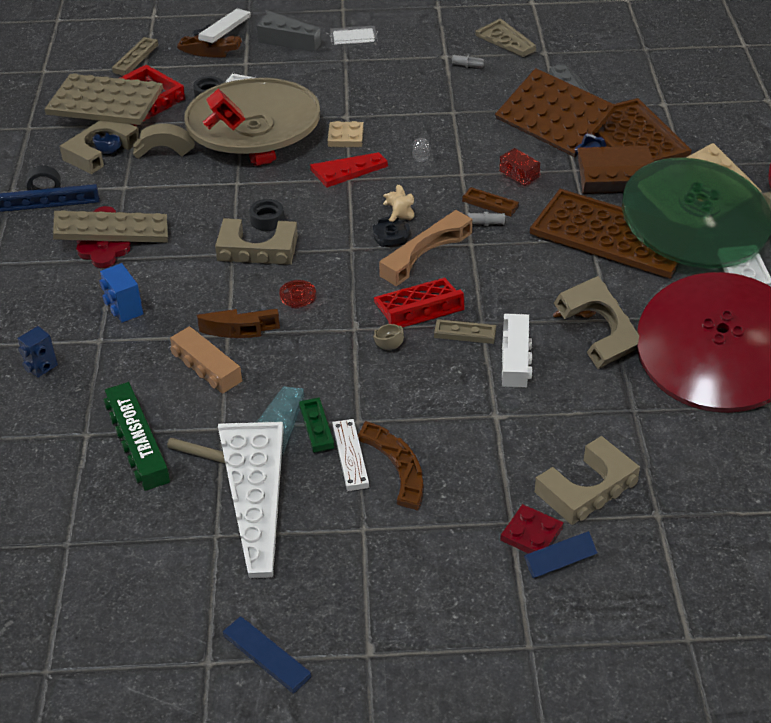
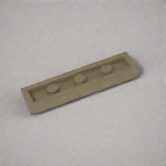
[112,37,158,76]

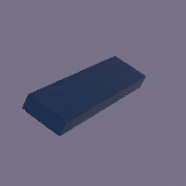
[223,616,311,694]

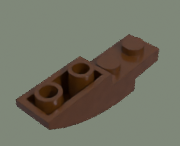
[177,35,242,58]
[197,309,280,338]

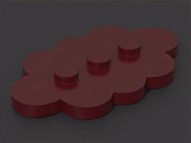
[76,206,131,268]

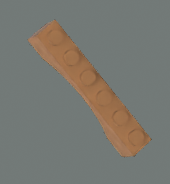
[379,210,473,286]

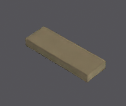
[434,319,496,344]

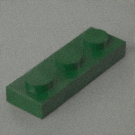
[299,397,334,453]

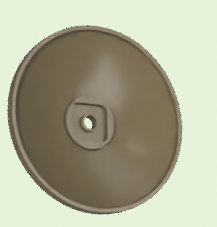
[185,78,320,154]

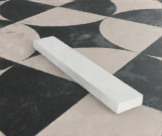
[199,9,250,43]

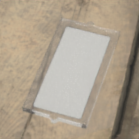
[330,26,377,44]

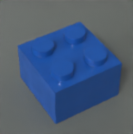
[99,263,143,322]

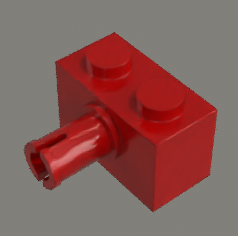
[202,88,246,130]

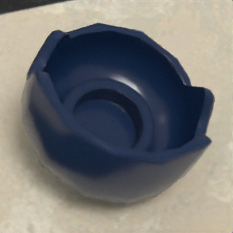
[93,133,121,154]

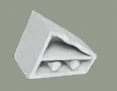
[502,314,532,387]

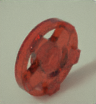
[279,280,316,308]

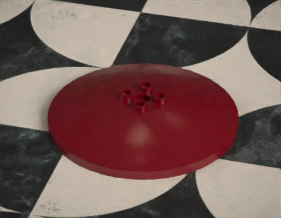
[637,272,771,412]

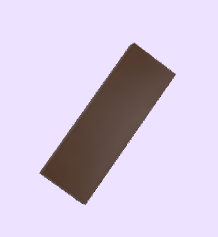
[462,187,519,217]

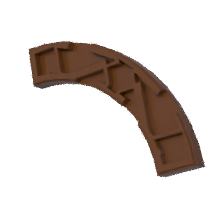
[358,421,423,510]

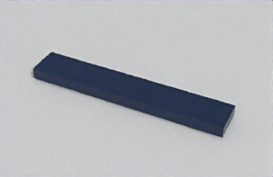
[0,184,100,212]

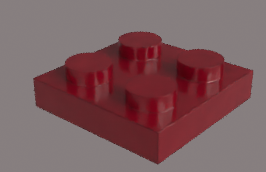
[500,504,564,554]

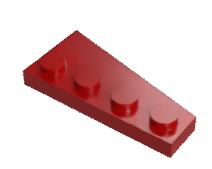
[310,152,388,188]

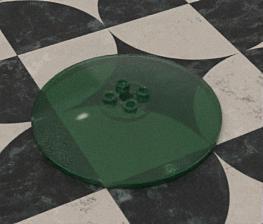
[622,158,771,268]

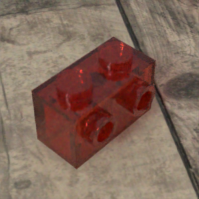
[499,148,540,186]

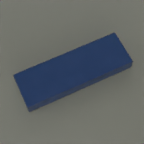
[524,531,597,578]

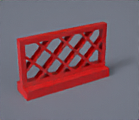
[374,278,465,328]

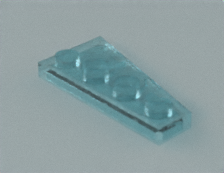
[256,386,304,456]

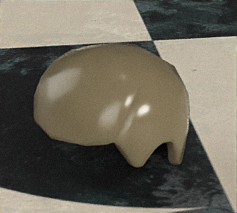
[373,324,404,351]

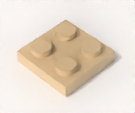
[328,121,363,147]

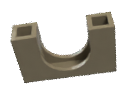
[60,121,140,174]
[215,218,298,265]
[554,276,639,369]
[535,436,640,525]

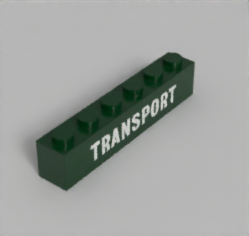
[103,382,170,491]

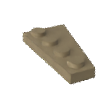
[475,18,536,57]

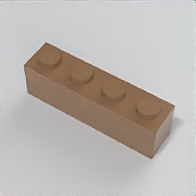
[170,326,242,394]

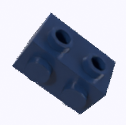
[17,326,58,378]

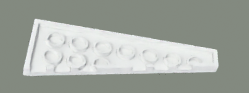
[218,422,284,578]

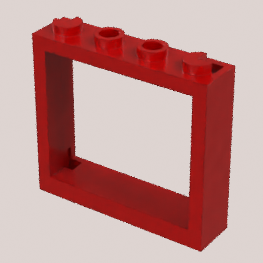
[120,64,185,126]

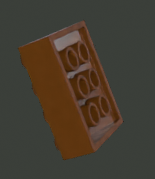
[577,146,656,194]

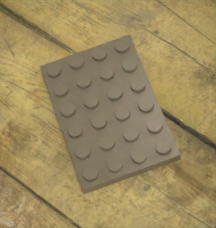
[45,73,163,125]

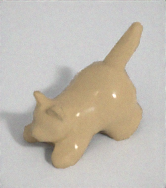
[383,185,414,222]

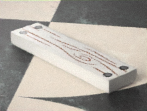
[332,419,369,491]

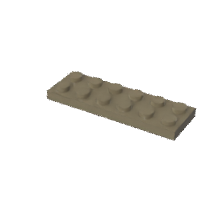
[53,210,168,242]

